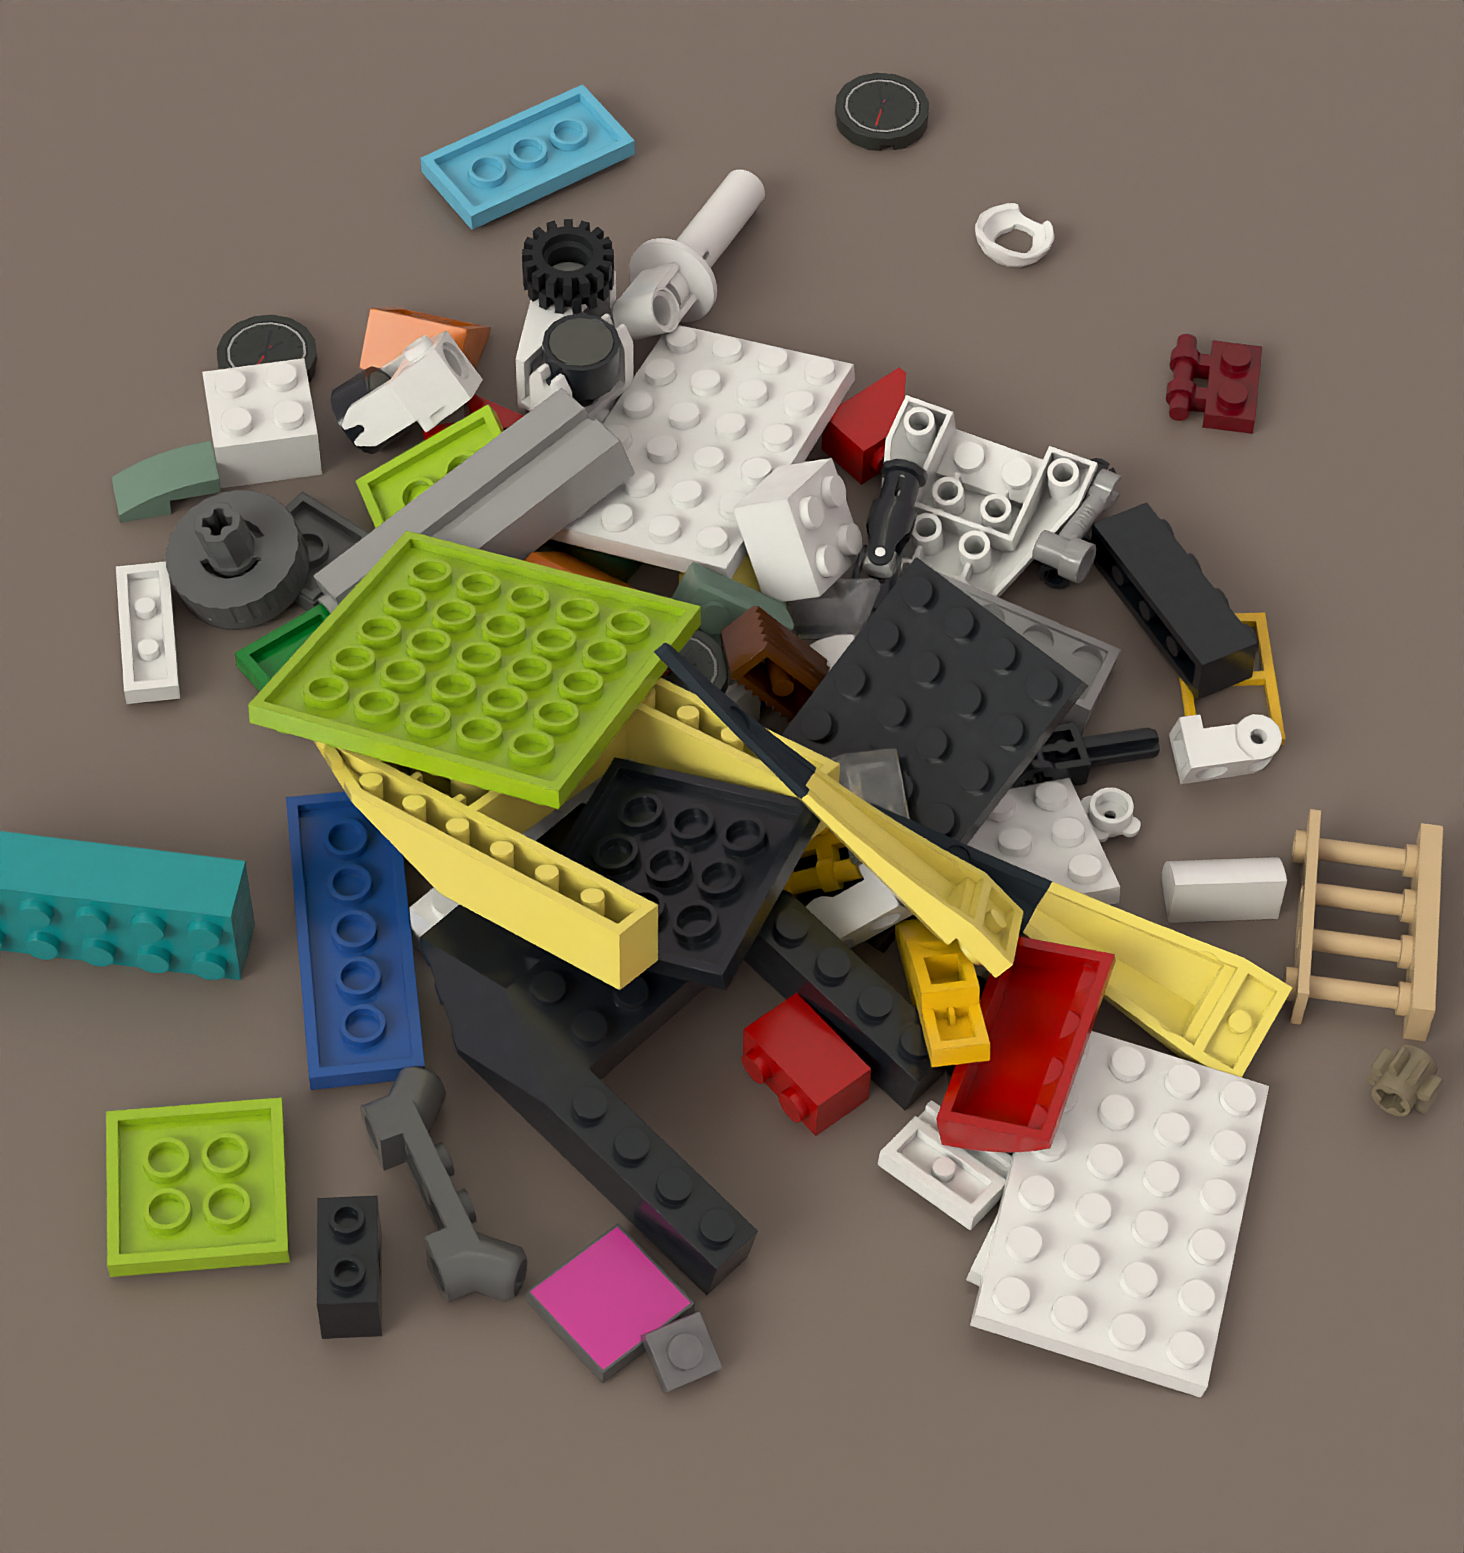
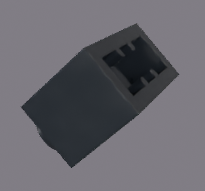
[317,1195,382,1339]

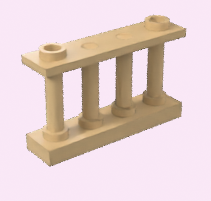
[1283,809,1443,1041]

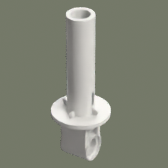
[612,170,765,341]

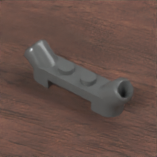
[360,1066,528,1303]

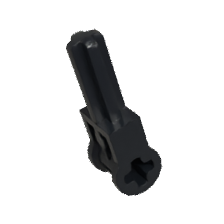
[1012,722,1160,788]

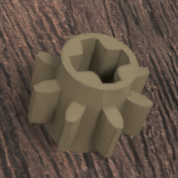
[1366,1045,1443,1117]

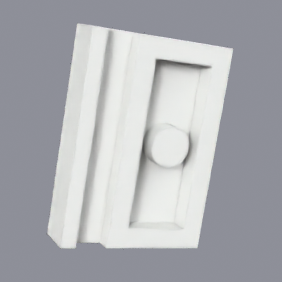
[877,1100,1012,1231]

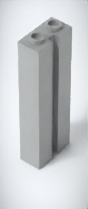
[313,388,635,614]

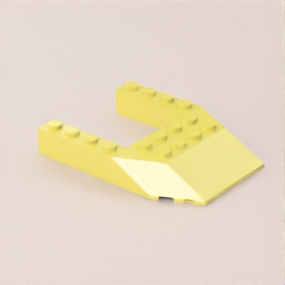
[314,678,840,990]

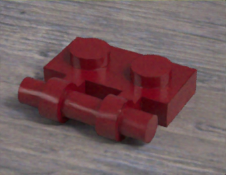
[1166,334,1262,434]

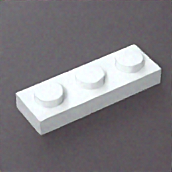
[116,562,180,704]

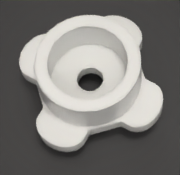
[1081,788,1141,842]

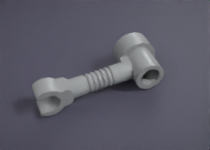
[1032,469,1122,584]

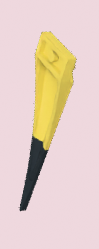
[654,643,1023,978]
[870,804,1293,1077]

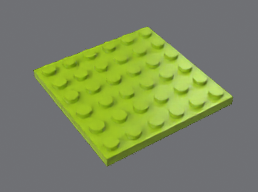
[248,530,701,809]

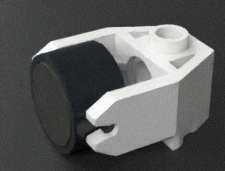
[521,313,634,423]
[331,330,483,454]

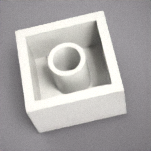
[202,358,322,488]
[733,458,862,602]

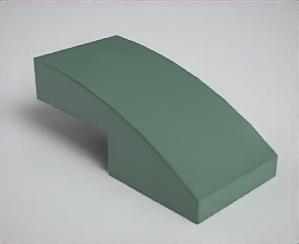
[112,441,221,523]

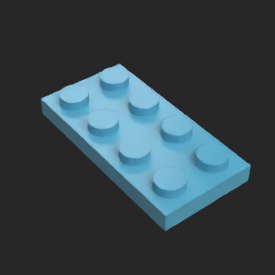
[420,84,635,230]

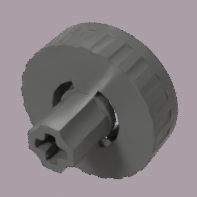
[165,490,309,629]

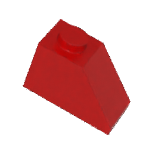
[821,367,906,485]

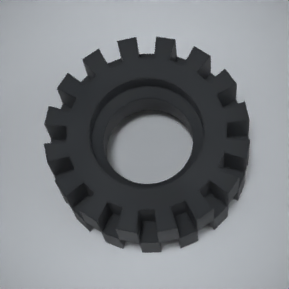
[522,219,614,314]

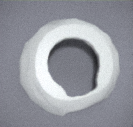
[975,203,1055,268]

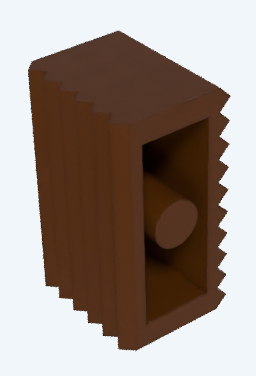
[720,606,830,723]

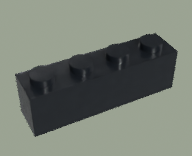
[1091,502,1258,700]

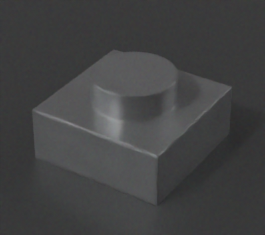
[640,1312,722,1392]

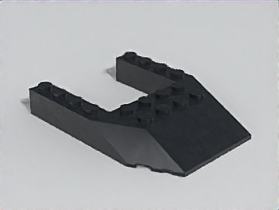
[419,803,947,1295]

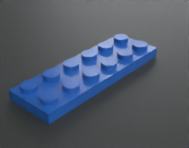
[286,791,425,1090]

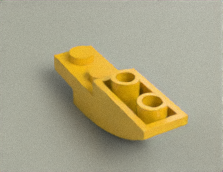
[895,919,990,1067]

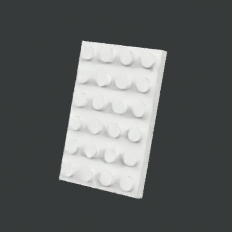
[551,325,855,579]
[970,1031,1269,1398]

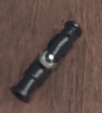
[841,459,928,638]

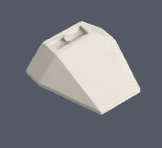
[873,395,1098,597]

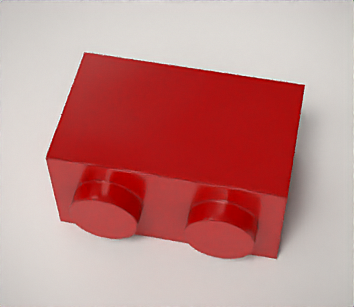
[741,993,871,1136]

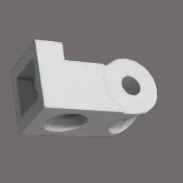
[1169,714,1282,785]
[806,863,913,948]

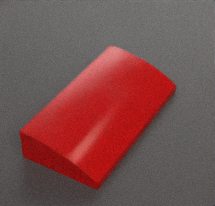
[936,936,1116,1152]

